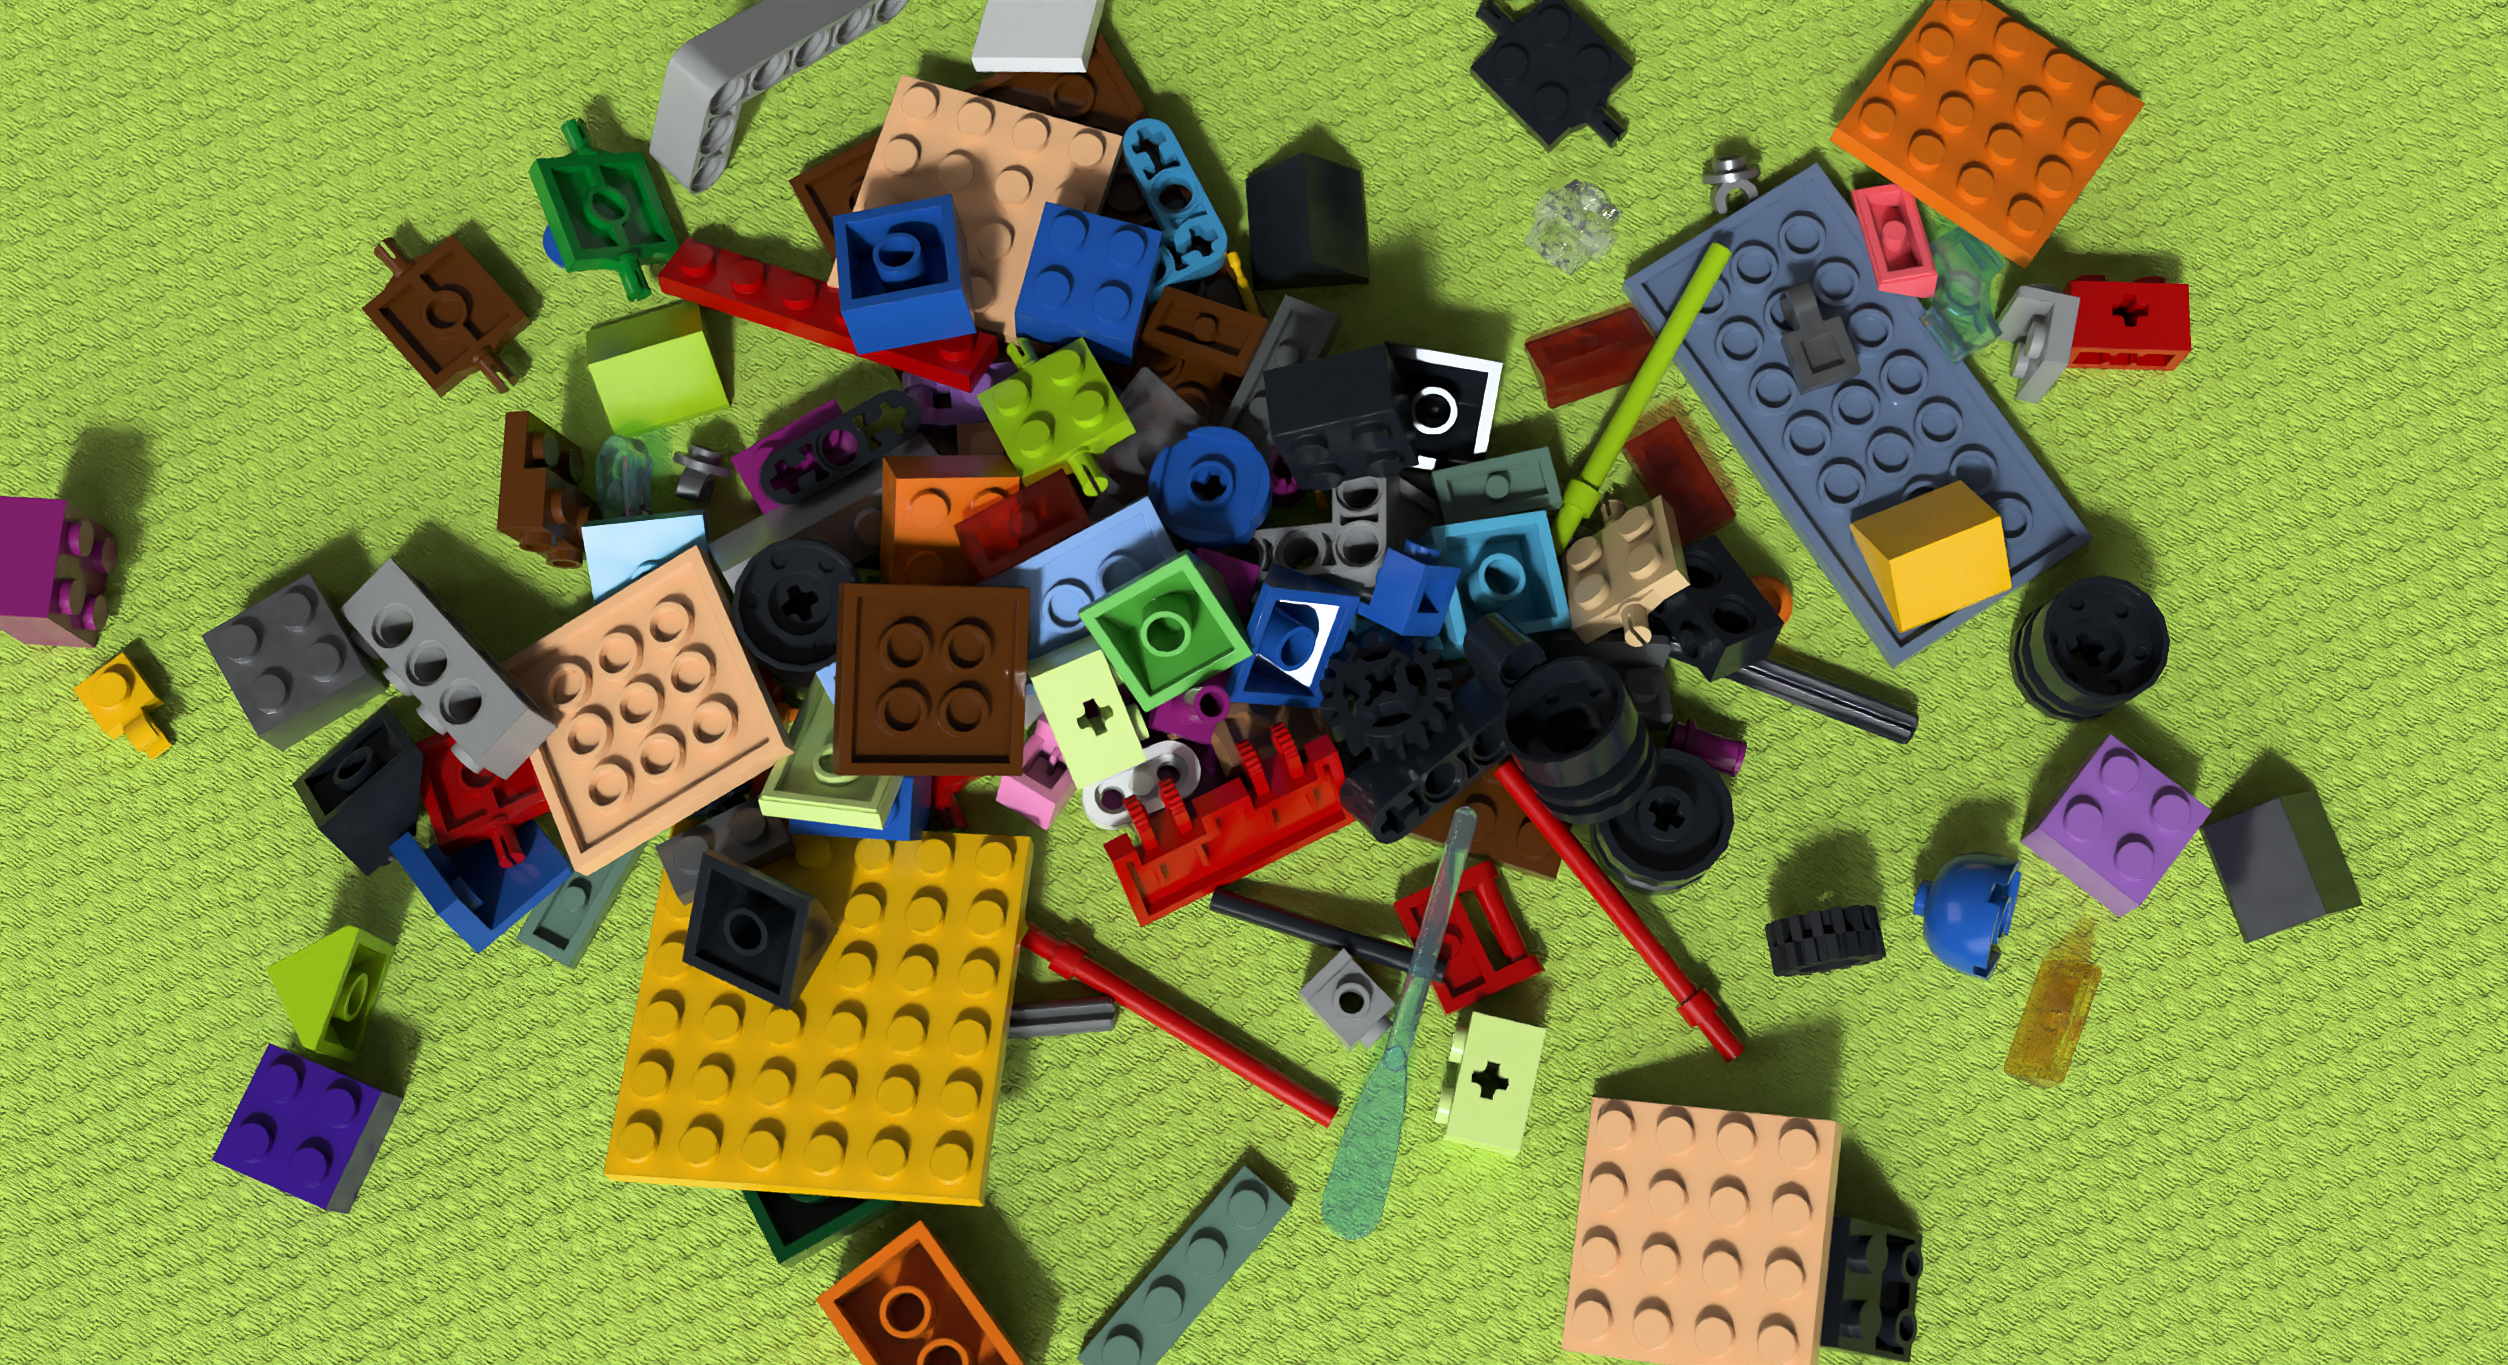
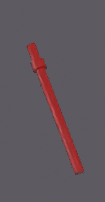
[1493,758,1746,1063]
[1021,918,1340,1128]

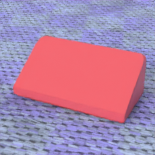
[1851,183,1938,298]

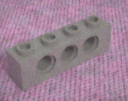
[339,558,558,780]

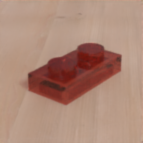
[1621,416,1737,547]

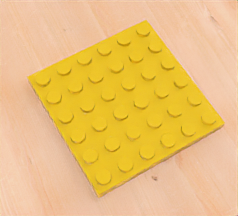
[603,819,1034,1207]

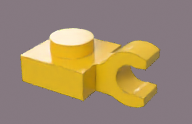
[73,652,173,760]

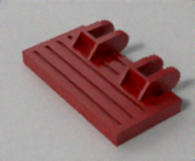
[1103,721,1357,928]

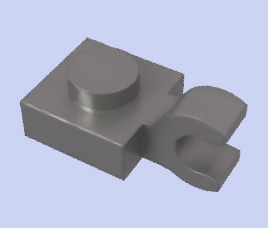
[1779,283,1861,395]

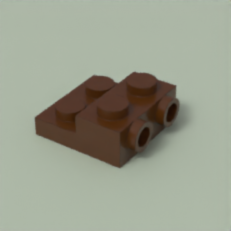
[497,411,602,569]

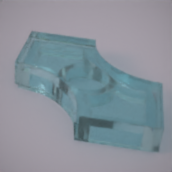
[1919,226,2005,366]

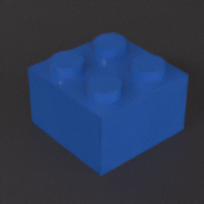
[833,194,977,355]
[1014,202,1163,366]

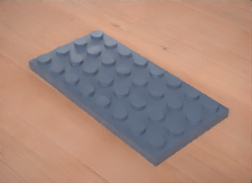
[1622,162,2093,670]

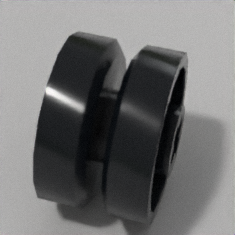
[1589,748,1734,896]

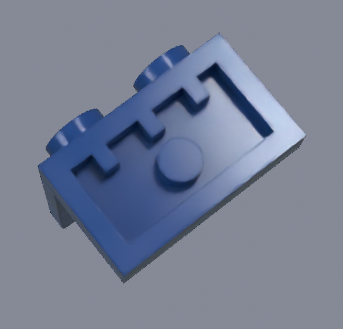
[388,819,574,954]

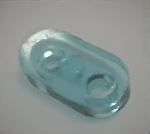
[596,435,653,520]

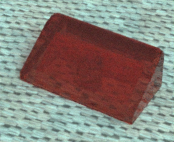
[1524,307,1655,408]
[953,468,1092,584]

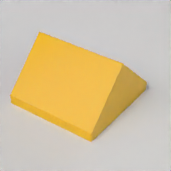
[1849,480,2012,634]

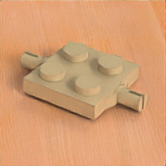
[1560,495,1690,647]

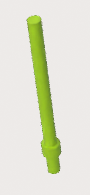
[1550,243,1732,556]

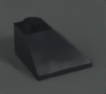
[292,704,424,877]

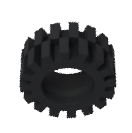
[1765,905,1886,977]

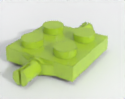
[976,337,1136,496]

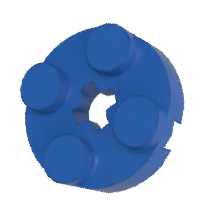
[1148,426,1273,550]

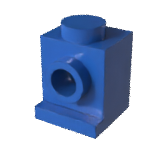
[1356,537,1462,637]

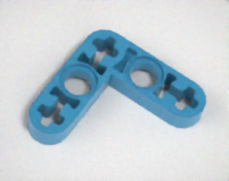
[1123,118,1228,305]

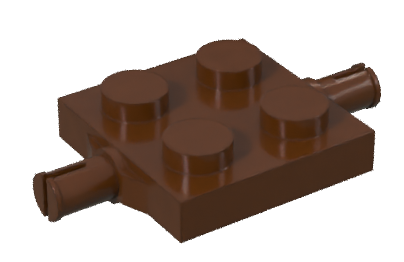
[361,234,532,398]

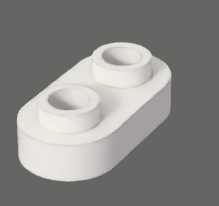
[1082,741,1201,830]

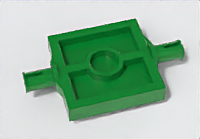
[528,118,679,302]

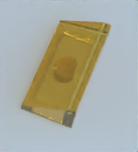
[2004,960,2103,1090]

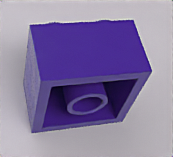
[212,1043,403,1214]

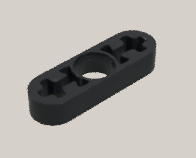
[758,390,920,506]

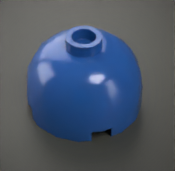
[1913,851,2022,980]

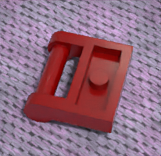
[1393,859,1546,1017]

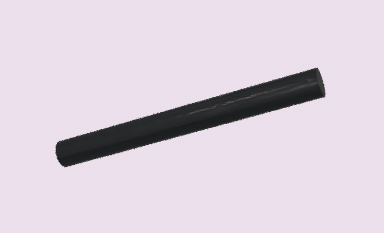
[1210,887,1450,984]

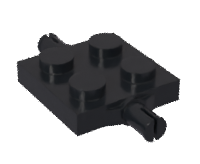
[1470,0,1633,153]

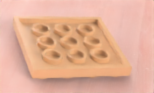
[827,74,1123,355]
[500,545,795,876]
[1561,1097,1843,1365]

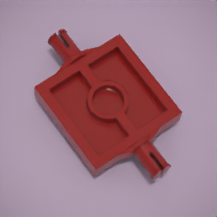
[415,710,551,868]

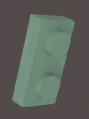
[1430,446,1563,525]

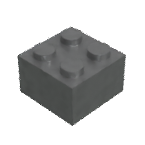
[202,573,388,752]

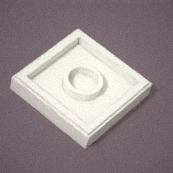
[971,0,1105,72]

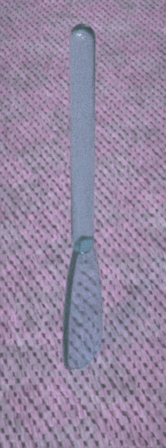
[1321,806,1478,1240]

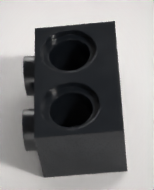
[1651,534,1784,683]

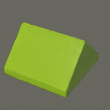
[586,301,731,441]
[266,925,396,1064]

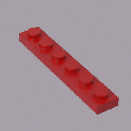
[657,237,999,393]

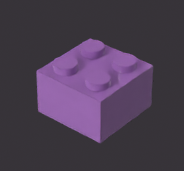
[2020,734,2212,917]

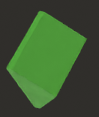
[1078,549,1253,713]

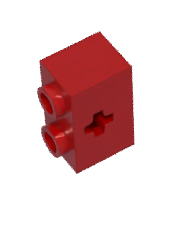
[2062,274,2191,371]

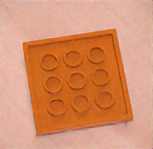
[1830,0,2145,270]

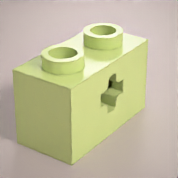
[1027,635,1150,790]
[1434,1011,1547,1157]

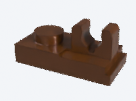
[1140,286,1271,378]

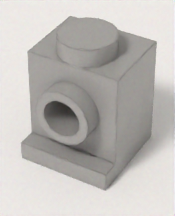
[1298,948,1395,1052]

